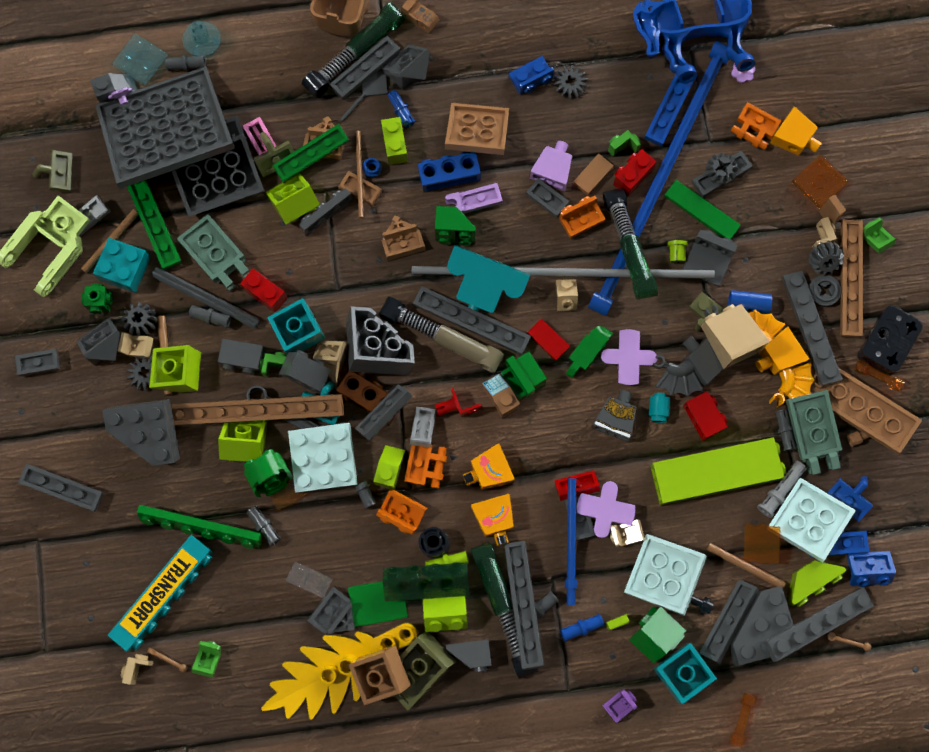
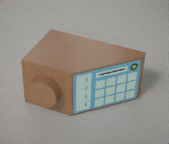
[482,374,520,418]

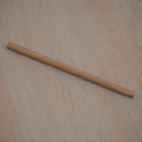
[356,131,364,219]

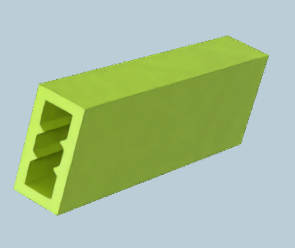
[650,437,786,506]

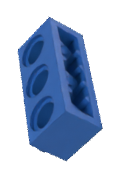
[418,151,481,193]

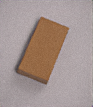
[573,154,614,196]
[338,171,383,208]
[819,195,846,225]

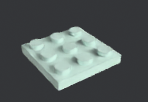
[288,423,358,493]
[767,478,856,563]
[624,534,707,616]

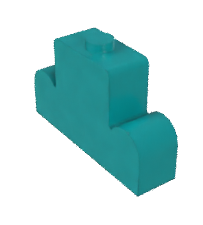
[447,245,531,313]

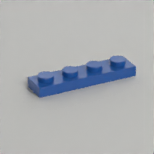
[644,74,694,147]

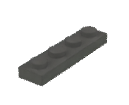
[330,36,400,100]
[18,464,104,512]
[699,579,759,664]

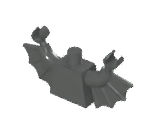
[653,305,723,397]

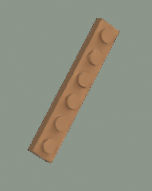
[840,219,863,338]

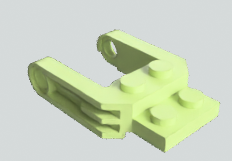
[0,196,91,297]

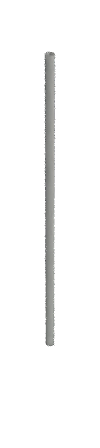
[412,266,715,278]

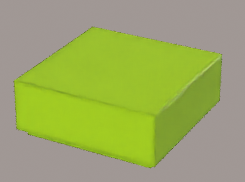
[605,614,629,630]

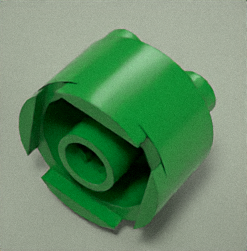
[243,449,292,497]

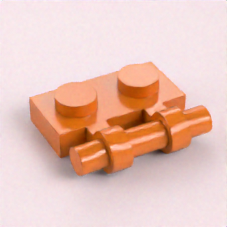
[730,102,781,150]
[404,445,447,489]

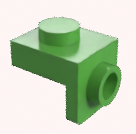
[608,130,641,157]
[864,218,895,254]
[259,352,287,377]
[192,641,221,678]

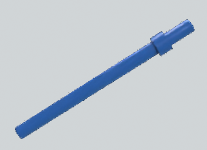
[565,478,577,605]

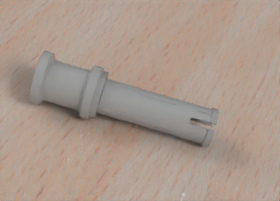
[757,461,807,518]

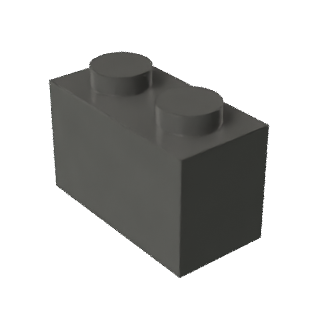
[218,339,266,375]
[279,350,331,392]

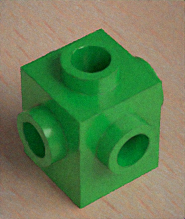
[81,283,113,314]

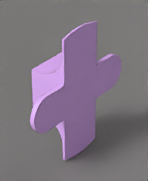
[601,329,657,385]
[577,481,635,538]

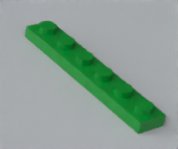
[127,180,182,271]
[137,505,262,549]

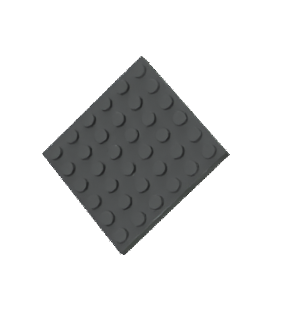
[95,67,235,189]

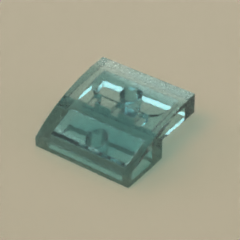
[112,33,168,86]

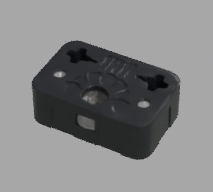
[857,305,923,376]

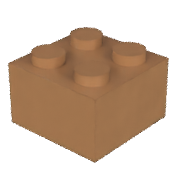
[349,645,411,705]

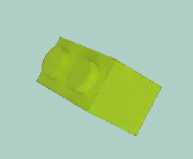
[381,117,408,165]
[423,595,468,632]

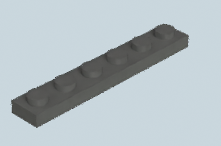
[782,271,843,387]
[413,286,531,355]
[504,541,544,670]
[763,587,873,662]

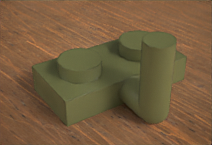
[253,132,294,177]
[32,150,72,193]
[688,292,723,331]

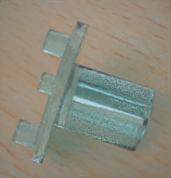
[182,21,221,57]

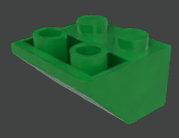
[435,206,476,246]

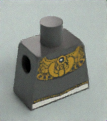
[592,390,637,442]

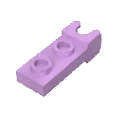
[445,183,503,214]

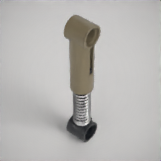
[378,296,504,373]

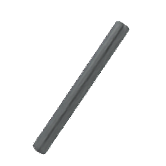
[152,267,260,329]

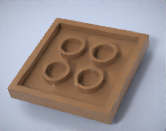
[445,103,509,155]

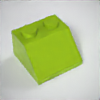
[266,173,320,224]
[149,345,201,393]
[218,420,267,462]

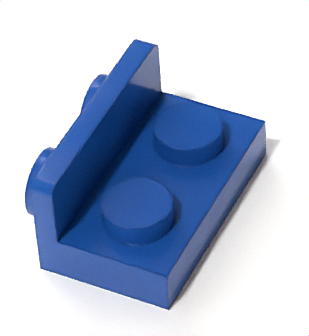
[509,56,554,95]
[847,551,896,587]

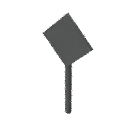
[340,71,388,122]

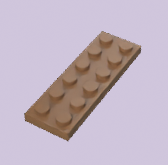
[807,359,922,455]

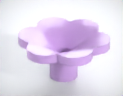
[731,63,755,83]
[108,88,132,105]

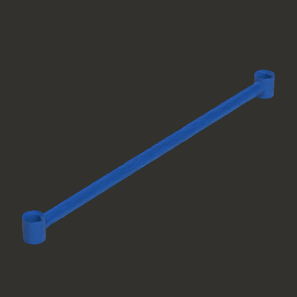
[588,41,729,316]

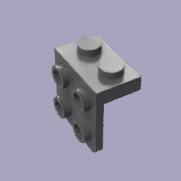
[683,229,738,286]

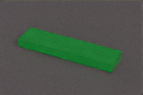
[272,124,350,183]
[664,180,741,239]

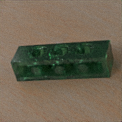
[382,562,469,602]

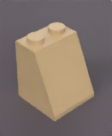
[701,304,769,369]

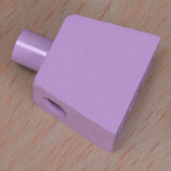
[530,141,572,191]

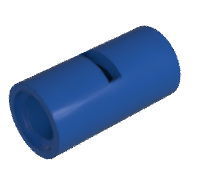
[728,290,772,314]

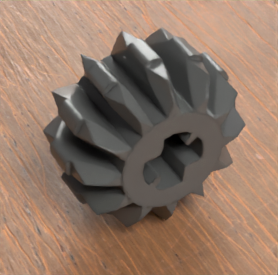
[808,240,844,275]
[122,302,158,336]

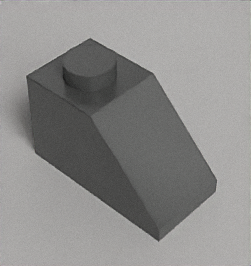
[90,73,138,103]
[446,640,492,672]

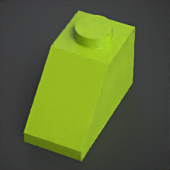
[373,445,405,490]

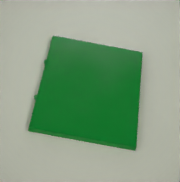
[348,578,408,627]

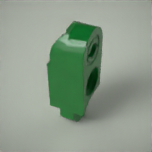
[566,326,614,378]

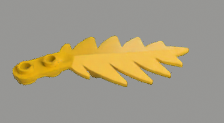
[261,623,417,720]

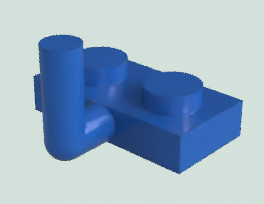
[827,476,873,522]

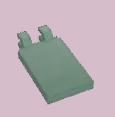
[177,214,249,292]
[786,390,842,475]

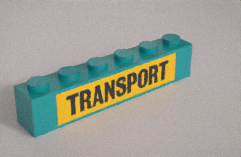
[107,535,214,652]

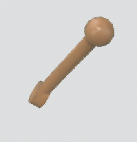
[827,633,871,651]
[147,647,188,672]

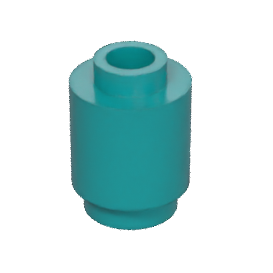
[649,393,670,423]

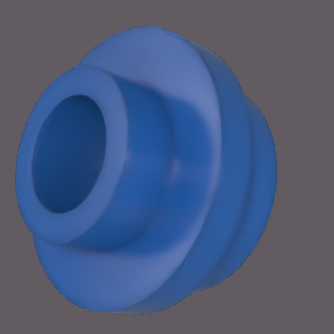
[362,158,382,177]

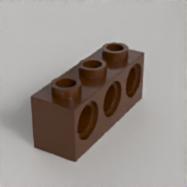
[336,372,399,426]

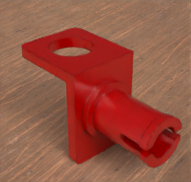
[435,388,483,417]

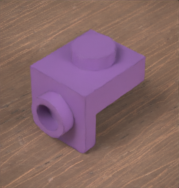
[602,689,637,723]

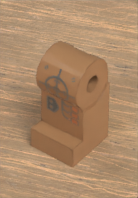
[402,0,439,33]

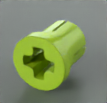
[668,240,688,263]

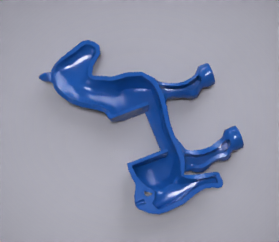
[633,0,756,84]

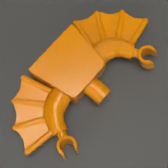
[749,310,815,409]

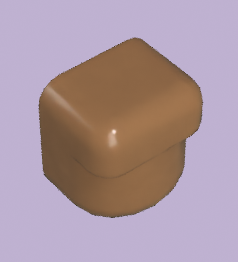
[310,0,370,36]

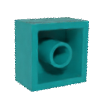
[93,238,151,294]
[267,298,326,354]
[653,643,717,705]

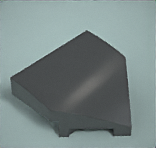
[307,586,355,634]

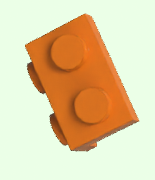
[559,196,606,239]
[376,488,427,534]

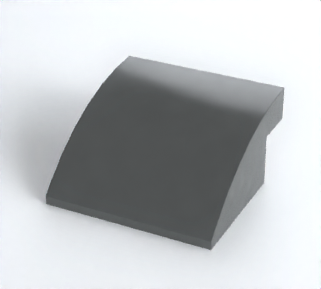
[172,116,264,217]

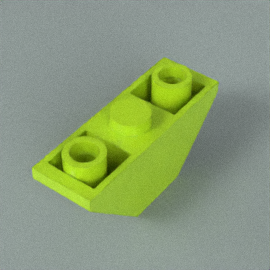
[787,561,846,607]

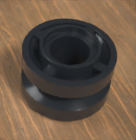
[419,527,450,559]

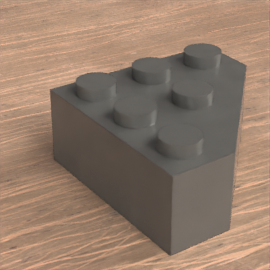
[346,306,415,375]
[102,399,180,466]
[729,586,801,666]

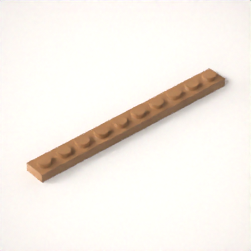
[171,394,344,425]

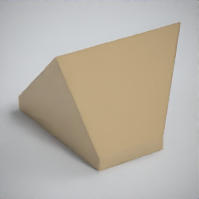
[313,341,348,387]

